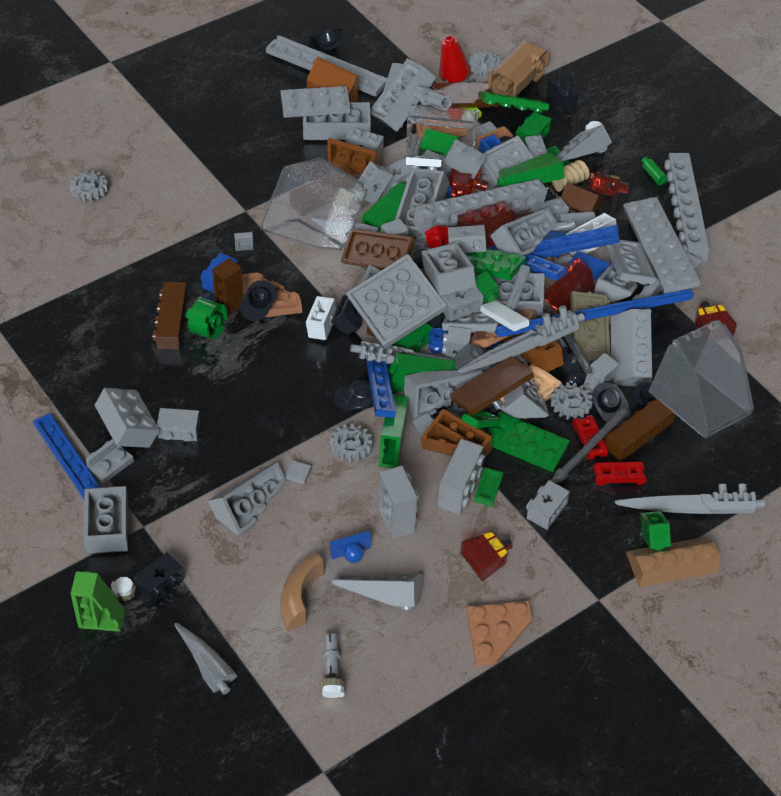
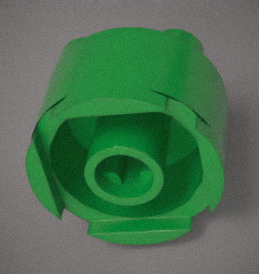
[186,297,228,339]

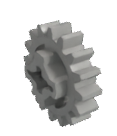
[469,50,503,78]
[69,170,108,202]
[551,382,592,419]
[330,423,372,463]

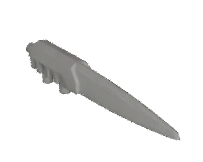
[458,306,585,373]
[350,341,455,364]
[615,484,765,514]

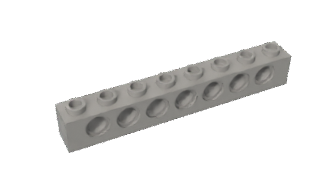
[665,153,709,262]
[413,179,547,234]

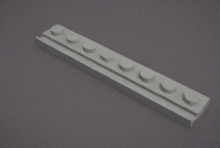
[266,35,387,97]

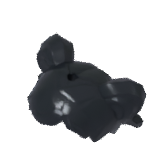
[560,348,587,386]

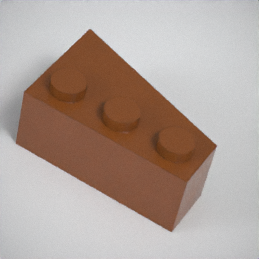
[502,330,564,372]
[421,409,492,457]

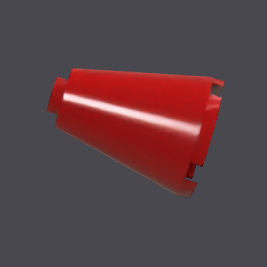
[439,36,471,83]

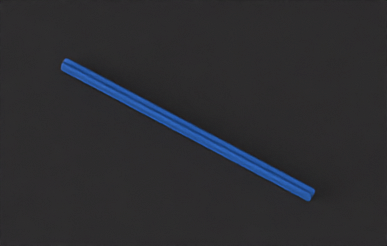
[495,289,694,338]

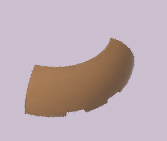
[280,553,324,632]

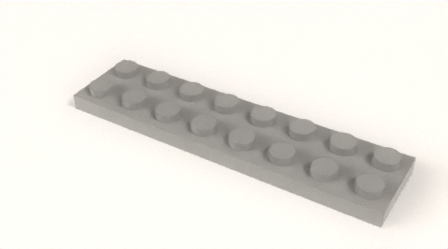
[623,197,700,294]

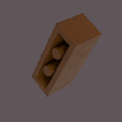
[212,258,244,316]

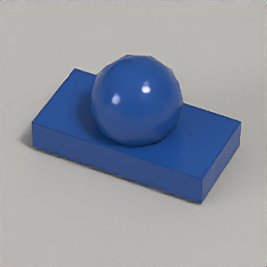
[330,531,371,563]

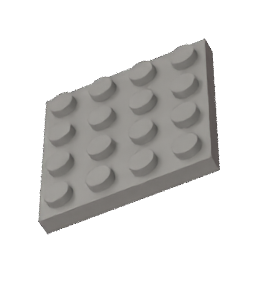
[346,254,447,349]

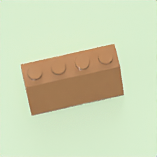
[626,537,721,587]

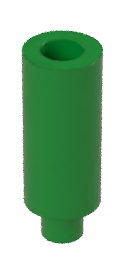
[642,157,667,185]

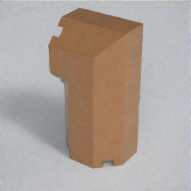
[488,41,550,97]

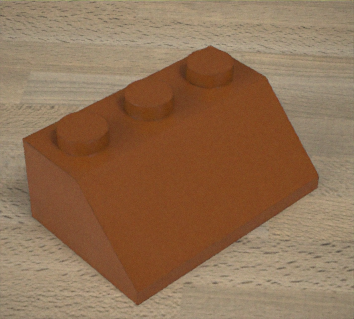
[307,57,358,102]
[328,138,382,175]

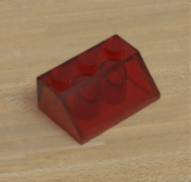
[457,201,516,248]
[544,258,595,313]

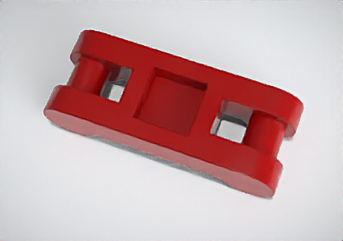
[572,415,608,460]
[593,462,647,486]

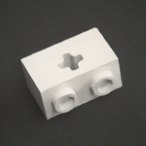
[306,296,336,340]

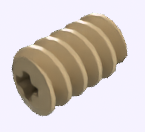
[552,160,590,192]

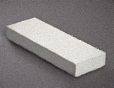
[480,300,529,331]

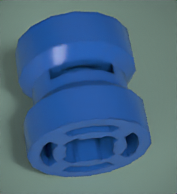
[428,328,447,354]

